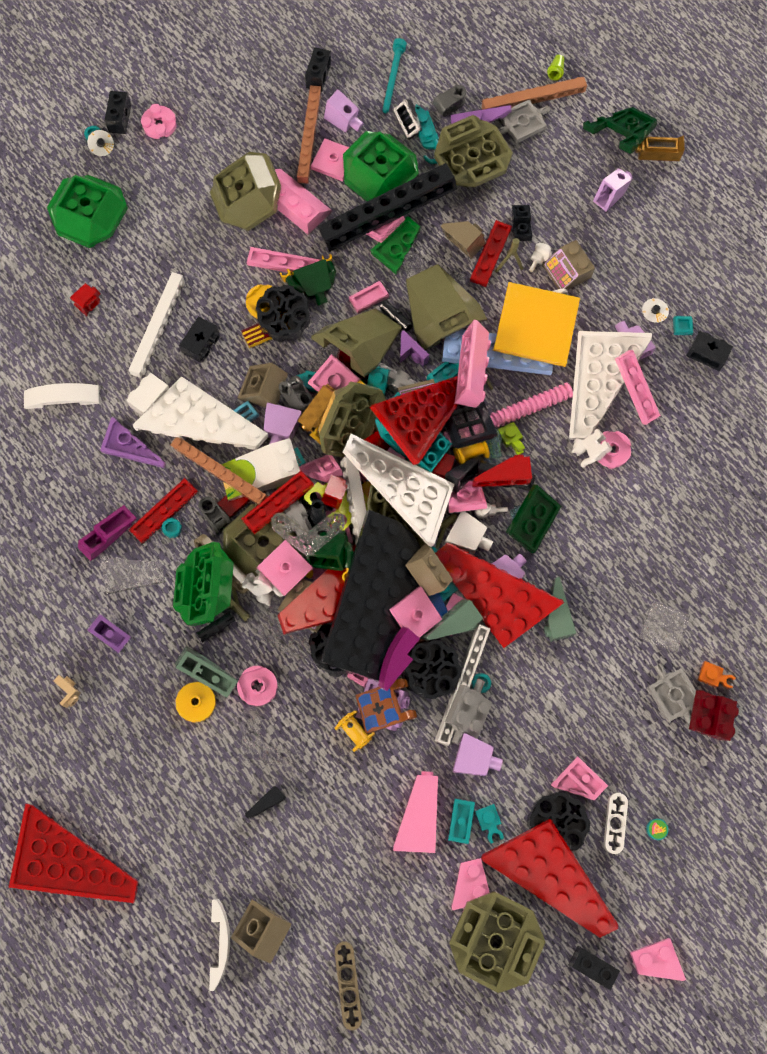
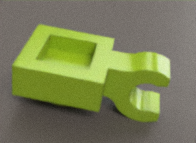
[497,422,525,455]

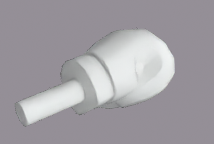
[529,243,552,272]
[474,503,508,519]

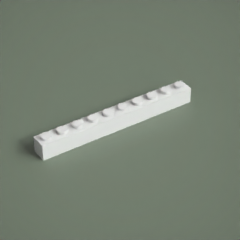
[129,272,185,378]
[341,456,367,545]
[435,624,490,746]

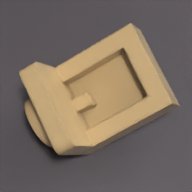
[54,675,81,708]

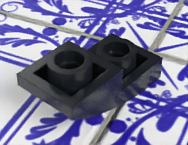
[512,205,532,241]

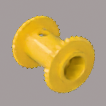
[453,441,490,465]
[335,710,375,752]

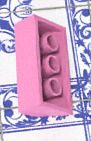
[275,169,332,234]
[455,320,491,408]

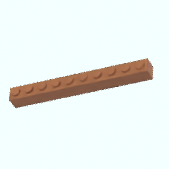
[482,77,587,110]
[297,85,321,184]
[170,437,268,505]

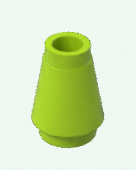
[547,55,564,81]

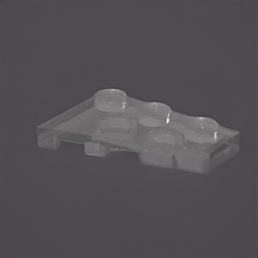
[100,556,165,594]

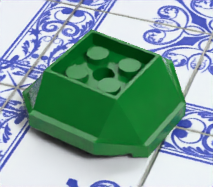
[343,131,419,201]
[47,175,128,248]
[173,542,234,626]

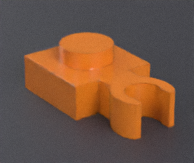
[697,661,736,689]

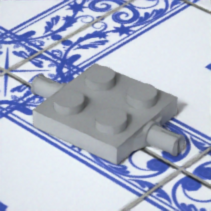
[498,100,550,144]
[647,663,696,725]
[445,679,493,745]

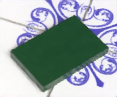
[506,484,562,554]

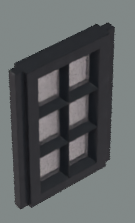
[445,401,498,448]

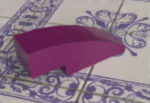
[78,505,137,561]
[378,626,420,691]

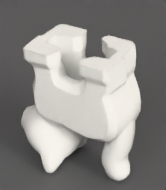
[572,429,613,468]
[242,570,284,606]

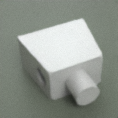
[445,511,493,555]

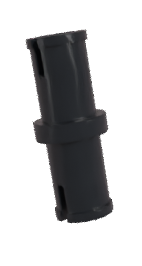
[379,300,413,332]
[310,500,326,530]
[196,611,236,643]

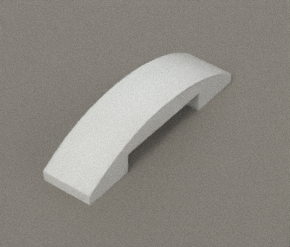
[24,383,99,409]
[209,899,230,991]

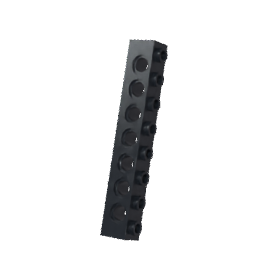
[317,163,457,252]

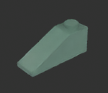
[544,577,576,642]
[420,599,483,640]
[175,646,238,697]

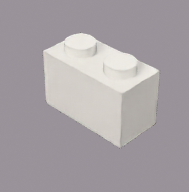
[126,373,169,416]

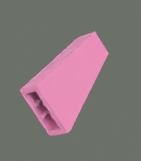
[393,771,438,853]

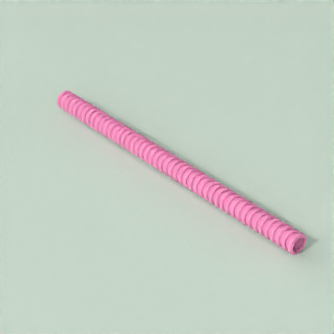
[316,382,573,500]

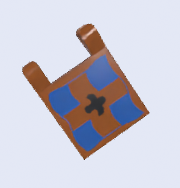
[355,678,417,734]

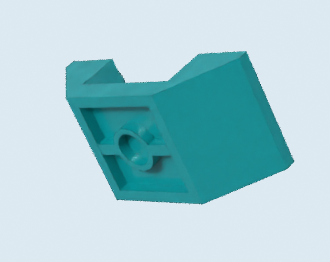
[375,392,452,472]

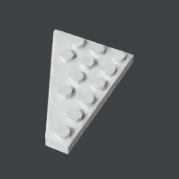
[569,331,652,440]
[133,376,268,450]
[343,434,454,547]

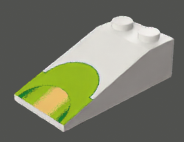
[221,438,300,501]

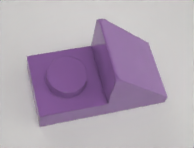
[400,330,429,366]
[87,614,131,653]

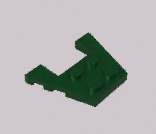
[583,107,657,154]

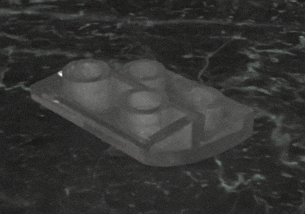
[639,600,690,653]

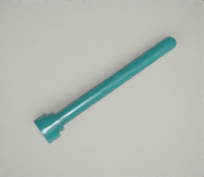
[382,38,407,114]

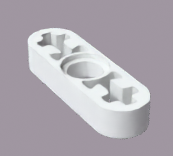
[603,793,628,854]

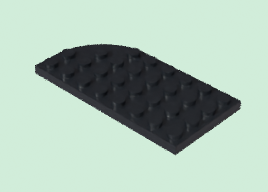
[320,510,421,682]

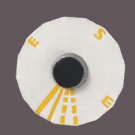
[87,130,114,156]
[642,298,669,323]

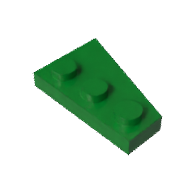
[371,216,420,275]

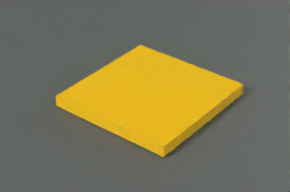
[493,282,580,367]

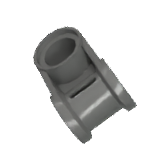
[433,85,466,117]
[279,376,313,412]
[198,496,231,534]

